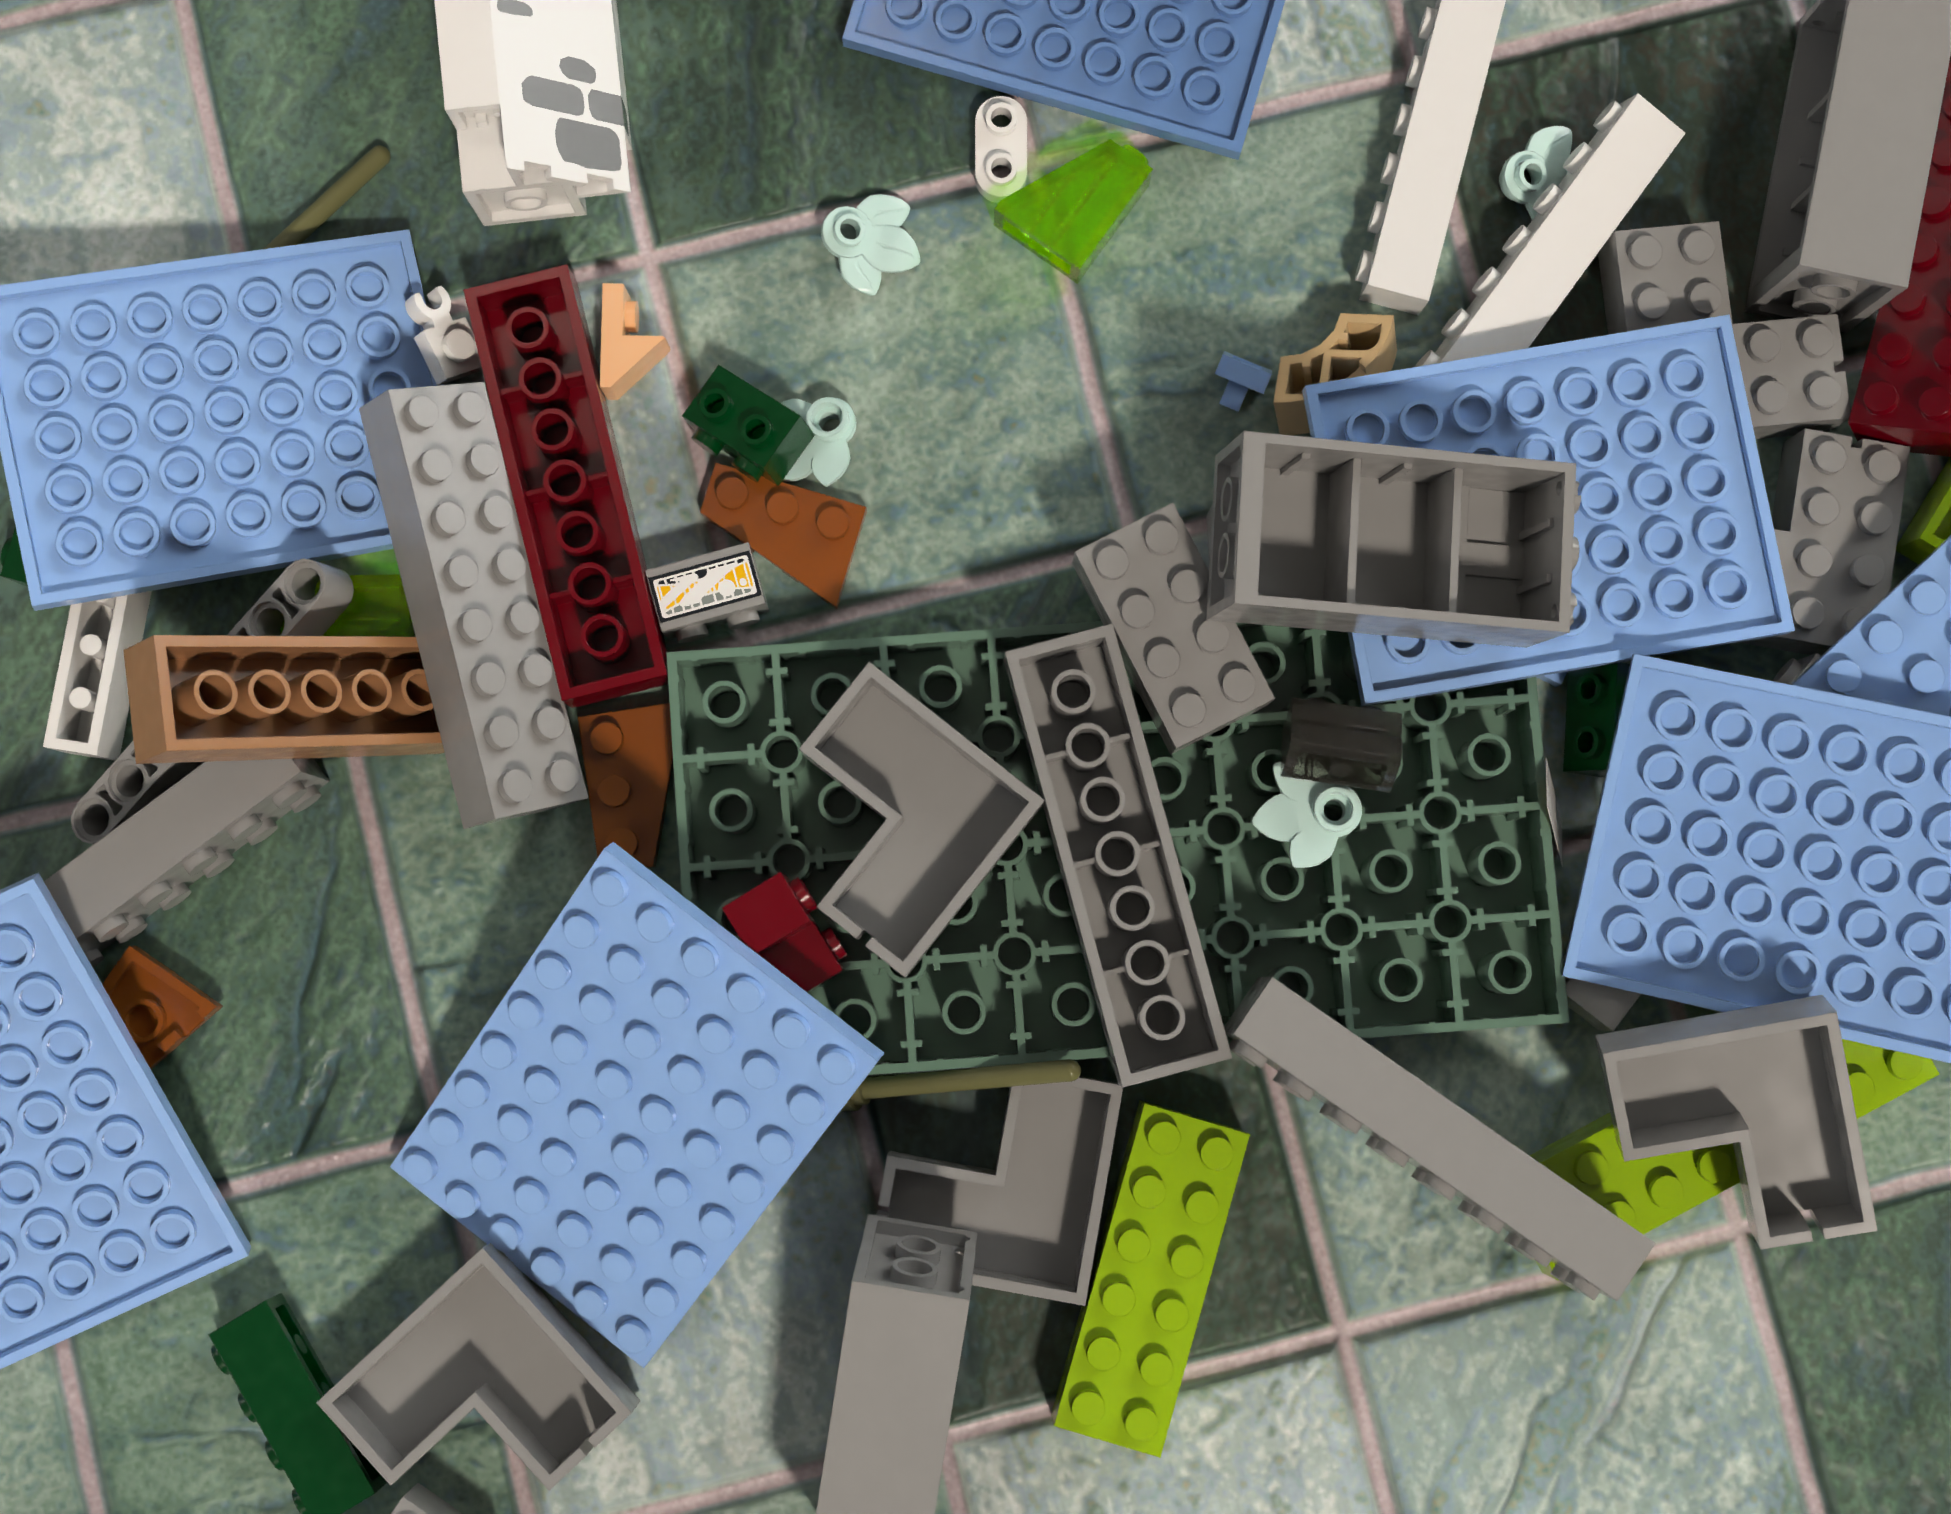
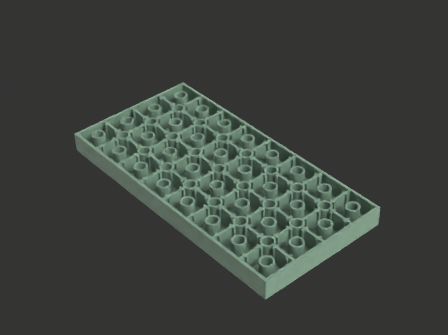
[666,621,1570,1075]

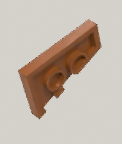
[700,462,867,609]
[578,703,674,868]

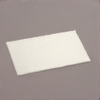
[1546,758,1563,866]

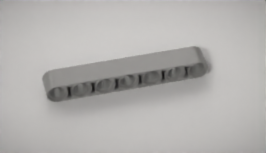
[71,559,354,844]

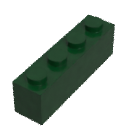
[208,1293,387,1514]

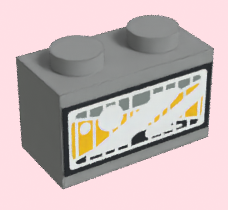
[645,542,769,643]

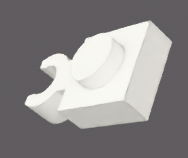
[405,286,482,386]

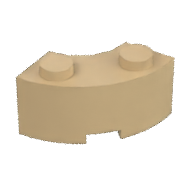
[1273,313,1397,435]

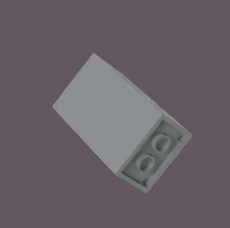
[1745,0,1951,333]
[1206,431,1581,648]
[816,1214,978,1514]

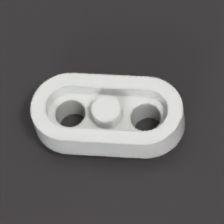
[975,96,1027,203]

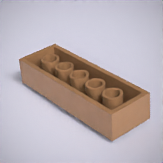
[123,635,445,764]

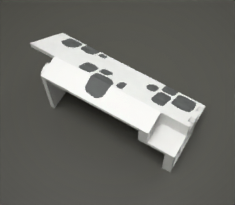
[434,0,632,226]

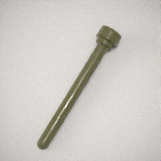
[264,145,391,249]
[840,1059,1081,1112]

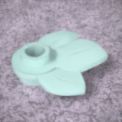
[1499,126,1572,220]
[821,194,920,296]
[781,397,857,487]
[1252,759,1362,868]

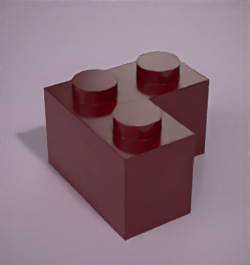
[722,872,847,993]

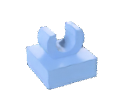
[1215,351,1272,412]

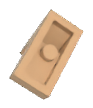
[600,283,670,400]

